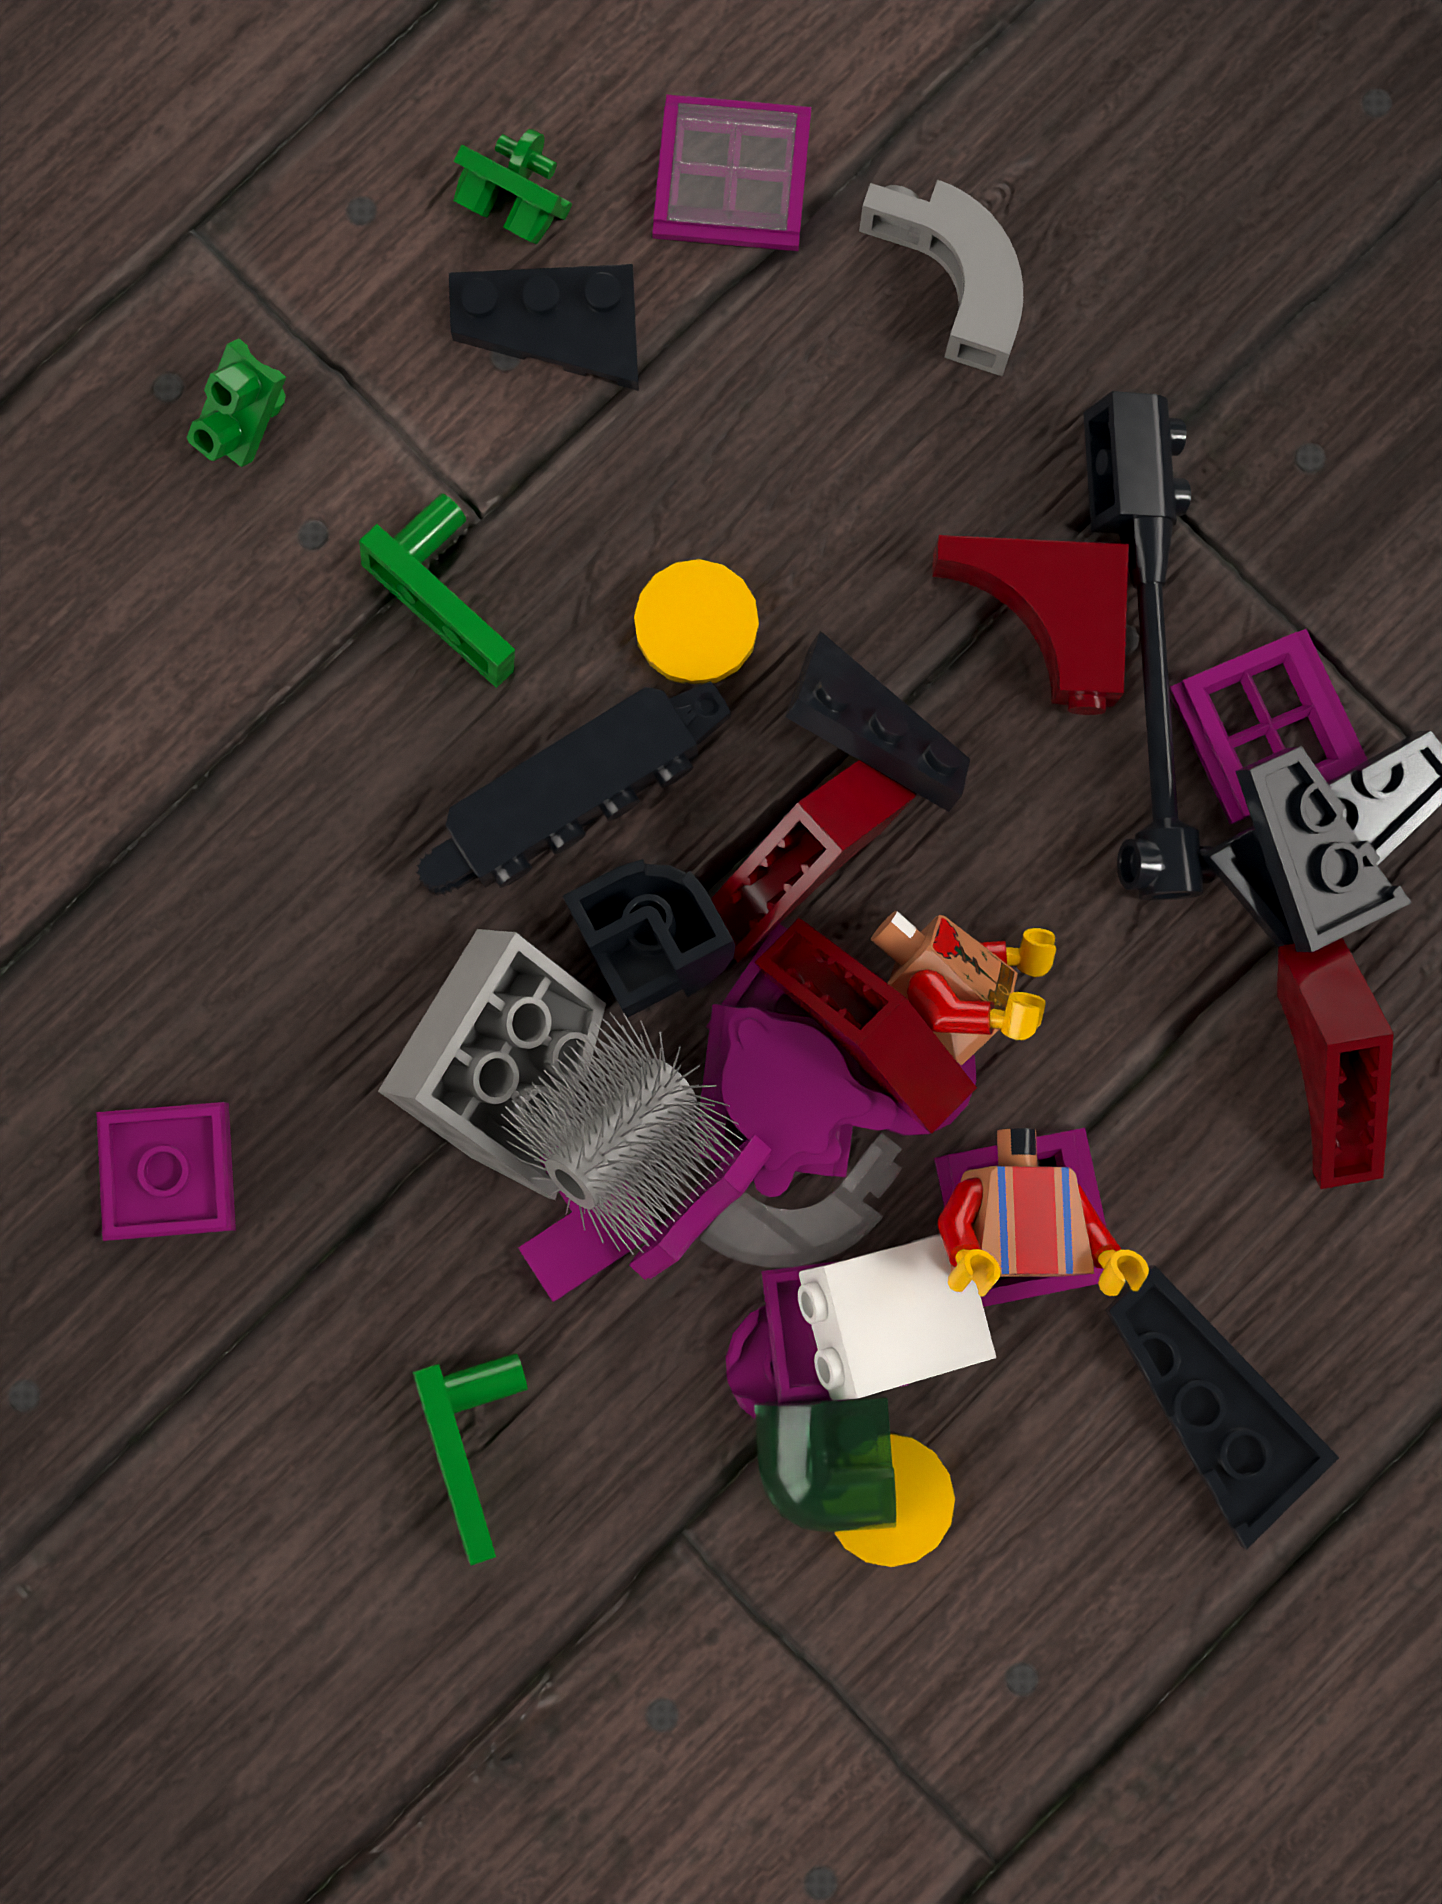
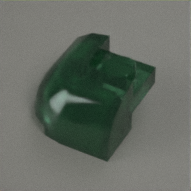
[754,1396,896,1533]

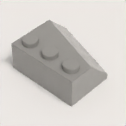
[378,929,606,1200]

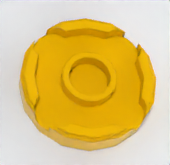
[634,559,759,685]
[824,1432,955,1567]

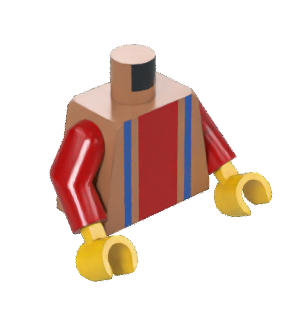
[937,1128,1149,1297]

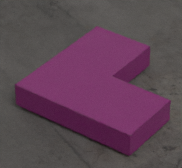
[518,1145,659,1302]

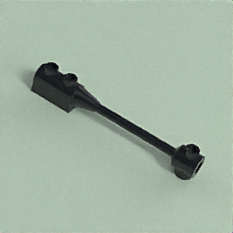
[1083,391,1216,901]

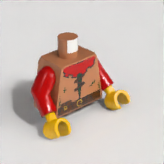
[871,911,1056,1065]

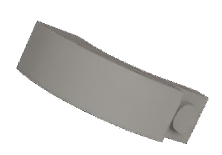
[859,180,1023,376]

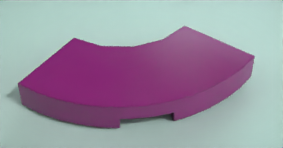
[629,1134,772,1280]

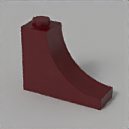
[932,535,1129,715]
[711,760,916,962]
[754,918,977,1134]
[1277,938,1394,1189]

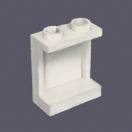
[798,1234,996,1400]

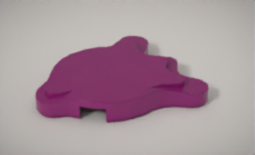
[721,1007,898,1197]

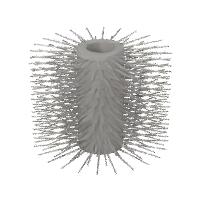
[501,1012,743,1255]

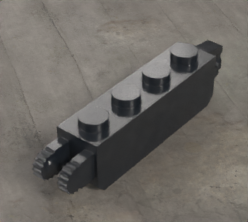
[416,681,731,896]

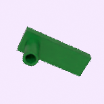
[359,493,515,688]
[412,1353,528,1566]

